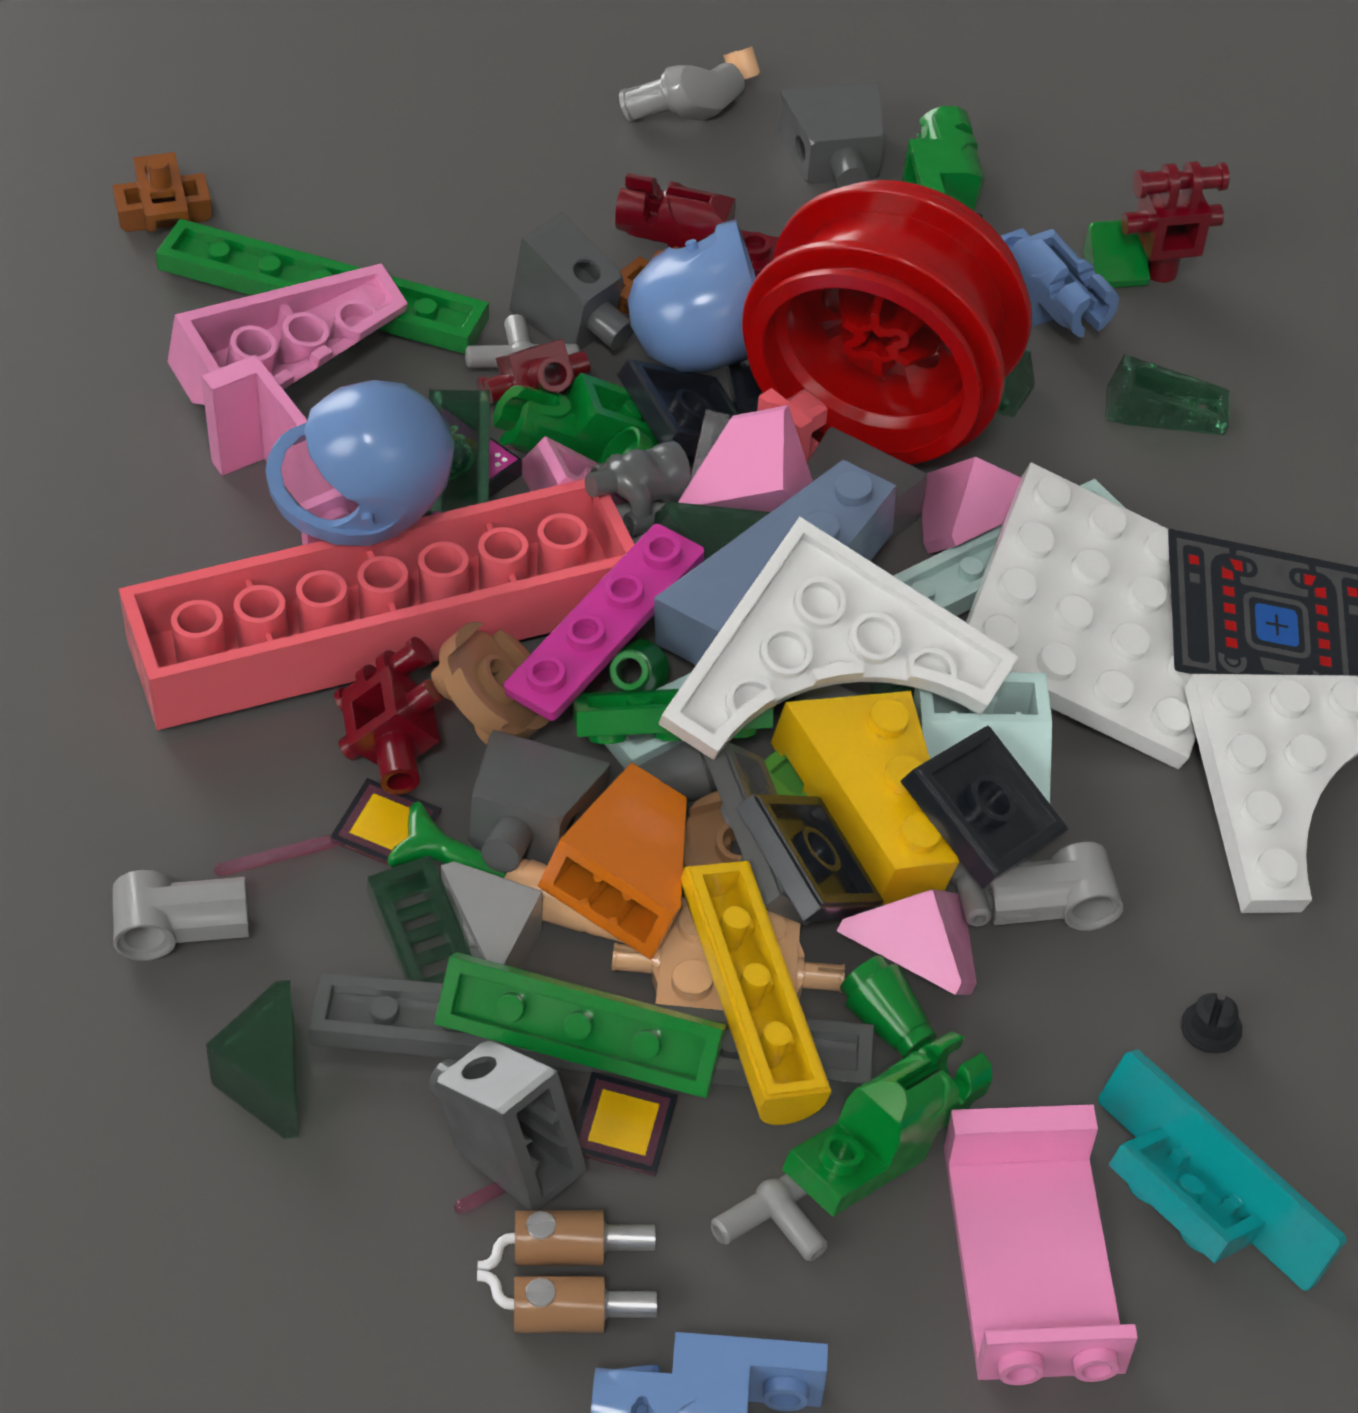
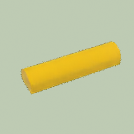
[681,861,832,1125]

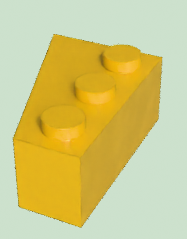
[770,691,959,905]

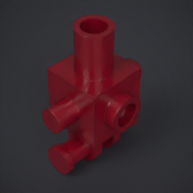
[1121,161,1230,283]
[477,339,591,406]
[334,636,442,794]

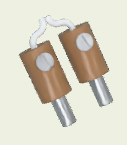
[477,1210,657,1333]

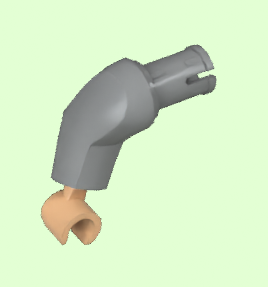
[619,46,760,122]

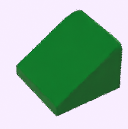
[1083,220,1150,288]

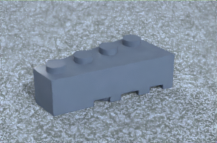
[654,459,896,665]

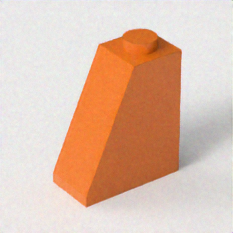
[537,762,687,960]

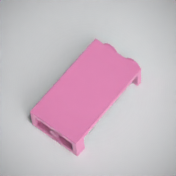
[201,354,359,545]
[944,1104,1138,1385]

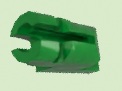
[901,106,985,211]
[493,373,659,463]
[782,1031,993,1217]

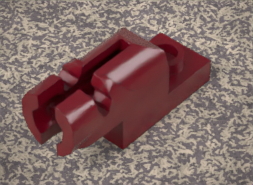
[615,172,779,277]

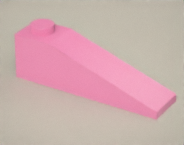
[167,263,408,405]

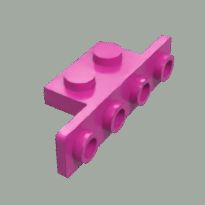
[504,524,704,721]

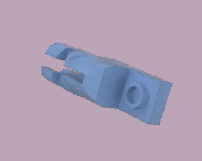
[1001,228,1119,337]
[591,1332,828,1413]

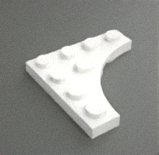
[658,516,1019,760]
[1184,674,1358,913]

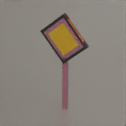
[214,778,442,876]
[454,1072,678,1214]

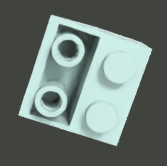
[913,672,1052,803]

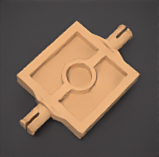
[612,897,845,1010]

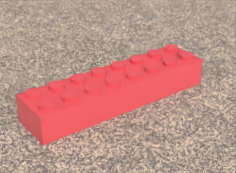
[118,479,635,730]

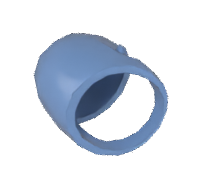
[628,219,756,372]
[265,380,455,546]

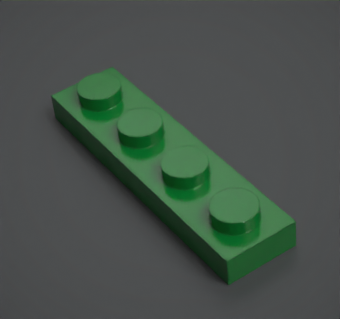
[434,952,727,1098]

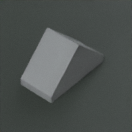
[441,861,542,970]

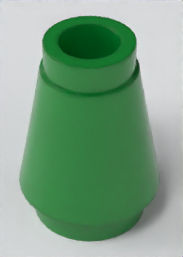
[607,639,669,692]
[840,955,937,1058]

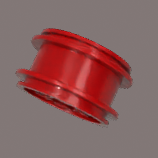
[742,180,1032,464]

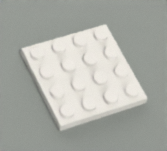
[966,462,1196,770]

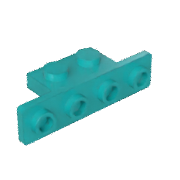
[1098,1049,1347,1291]

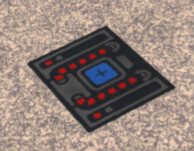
[1168,529,1358,676]

